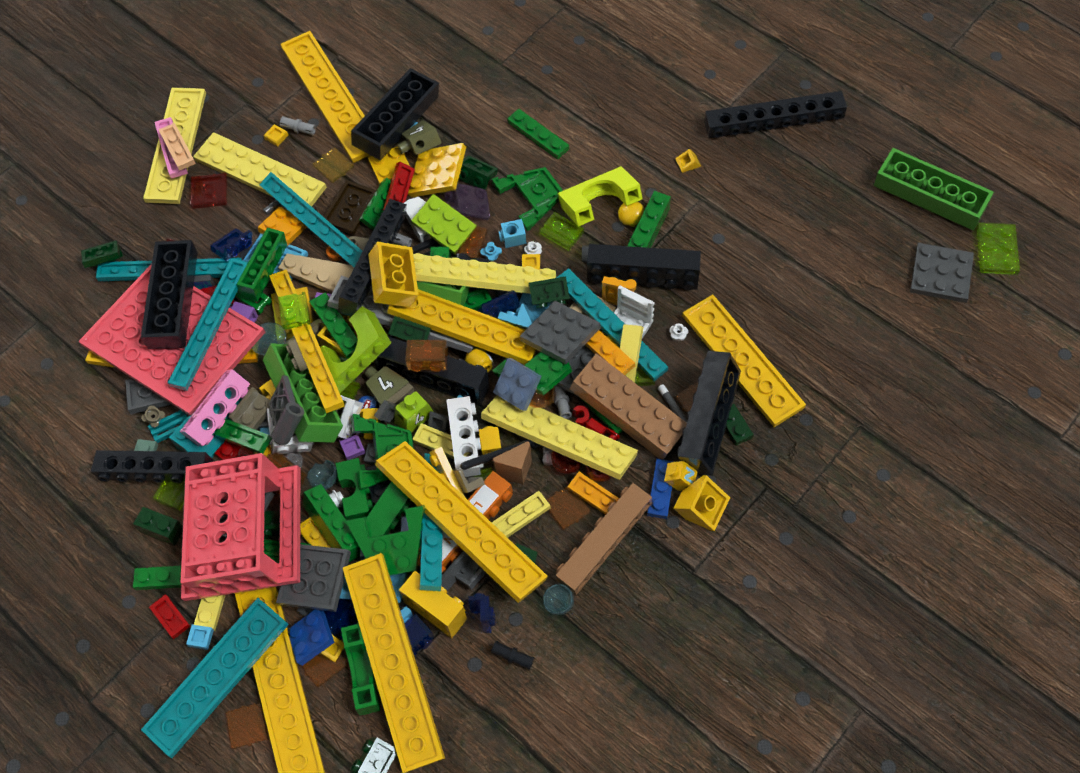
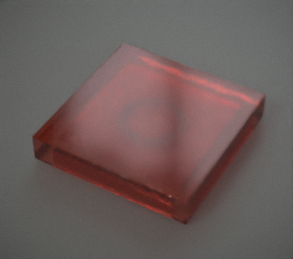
[191,173,227,209]

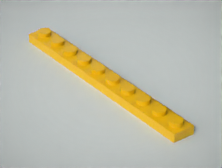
[269,269,345,413]

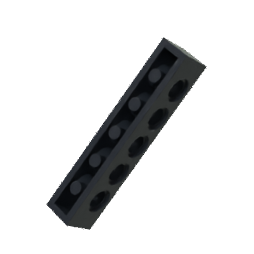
[91,450,213,483]

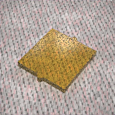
[313,147,354,183]

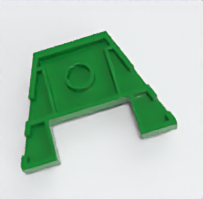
[492,167,563,231]
[492,352,572,396]
[351,414,413,490]
[346,505,425,575]

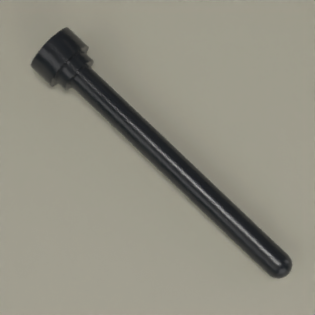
[460,439,542,470]

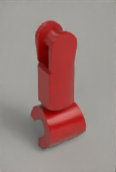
[572,405,620,440]

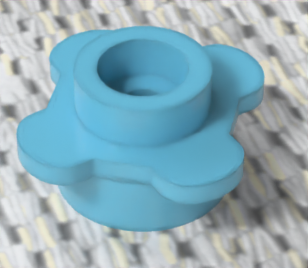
[480,242,502,261]

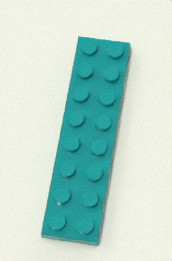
[141,598,289,758]

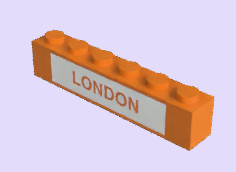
[418,471,513,574]

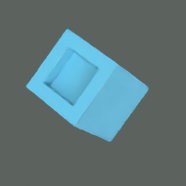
[498,219,527,248]

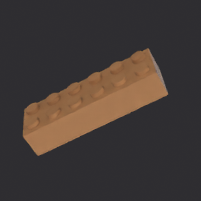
[570,353,687,460]

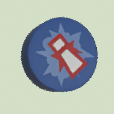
[358,396,377,409]

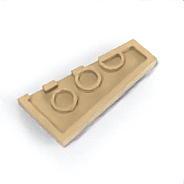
[278,253,354,293]

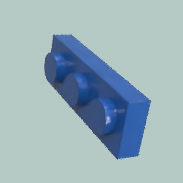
[647,459,674,519]

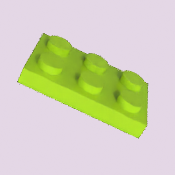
[411,194,477,255]

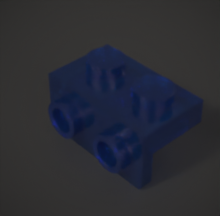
[210,228,252,261]
[479,290,521,318]
[468,593,496,633]
[324,599,358,640]

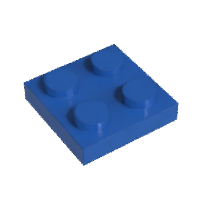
[288,609,335,666]

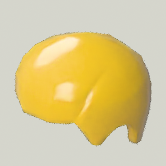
[618,201,645,227]

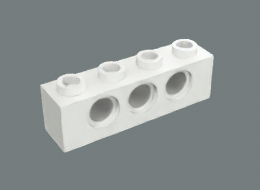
[447,396,484,477]

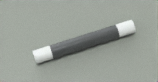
[658,384,688,423]

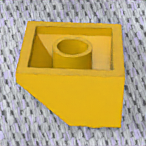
[673,475,730,531]

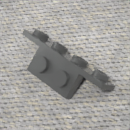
[441,551,486,591]

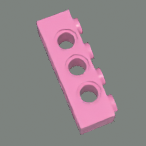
[180,369,250,446]

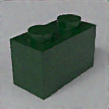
[133,507,183,546]

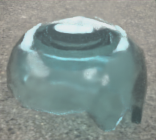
[307,460,337,490]
[543,584,574,616]

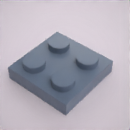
[493,358,542,411]

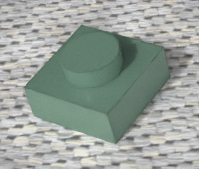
[134,439,158,451]

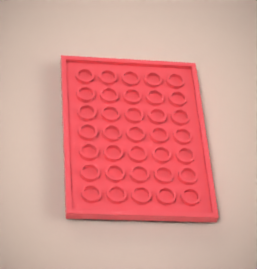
[78,264,265,416]

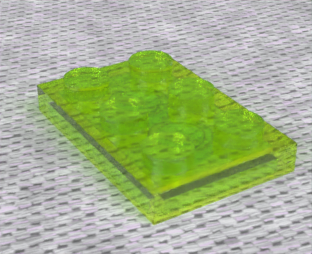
[977,223,1020,275]

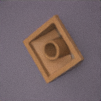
[493,441,532,485]

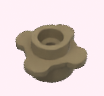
[141,406,165,428]

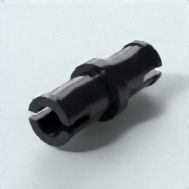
[491,641,535,670]

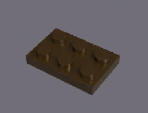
[323,180,377,236]

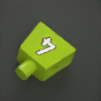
[395,391,434,433]

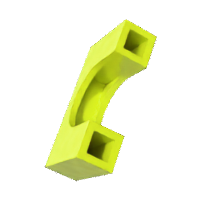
[558,166,643,227]

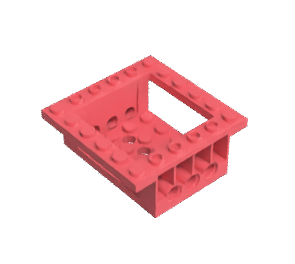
[181,453,301,601]

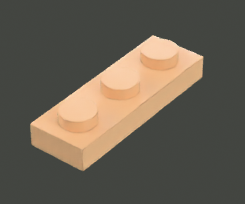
[159,123,196,171]

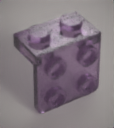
[445,183,490,220]

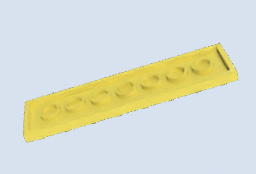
[143,88,206,204]
[193,132,327,207]
[413,253,556,294]
[481,395,638,480]

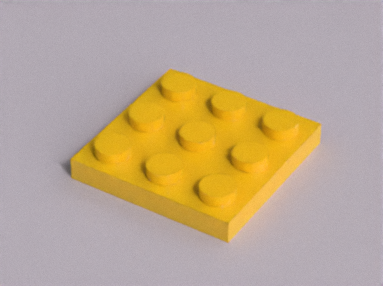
[408,143,466,198]

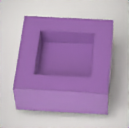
[340,434,365,460]

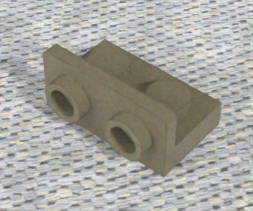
[229,387,270,430]

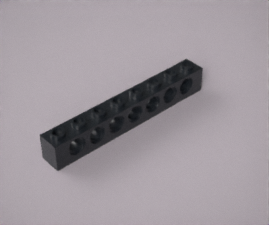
[704,91,847,138]
[338,199,407,317]

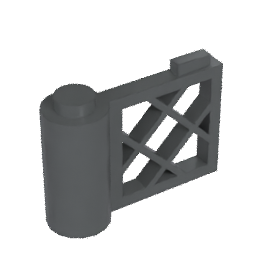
[269,375,304,445]

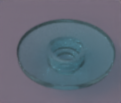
[252,323,287,355]

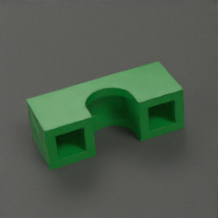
[336,458,373,520]

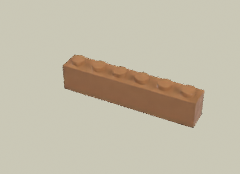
[556,483,652,595]

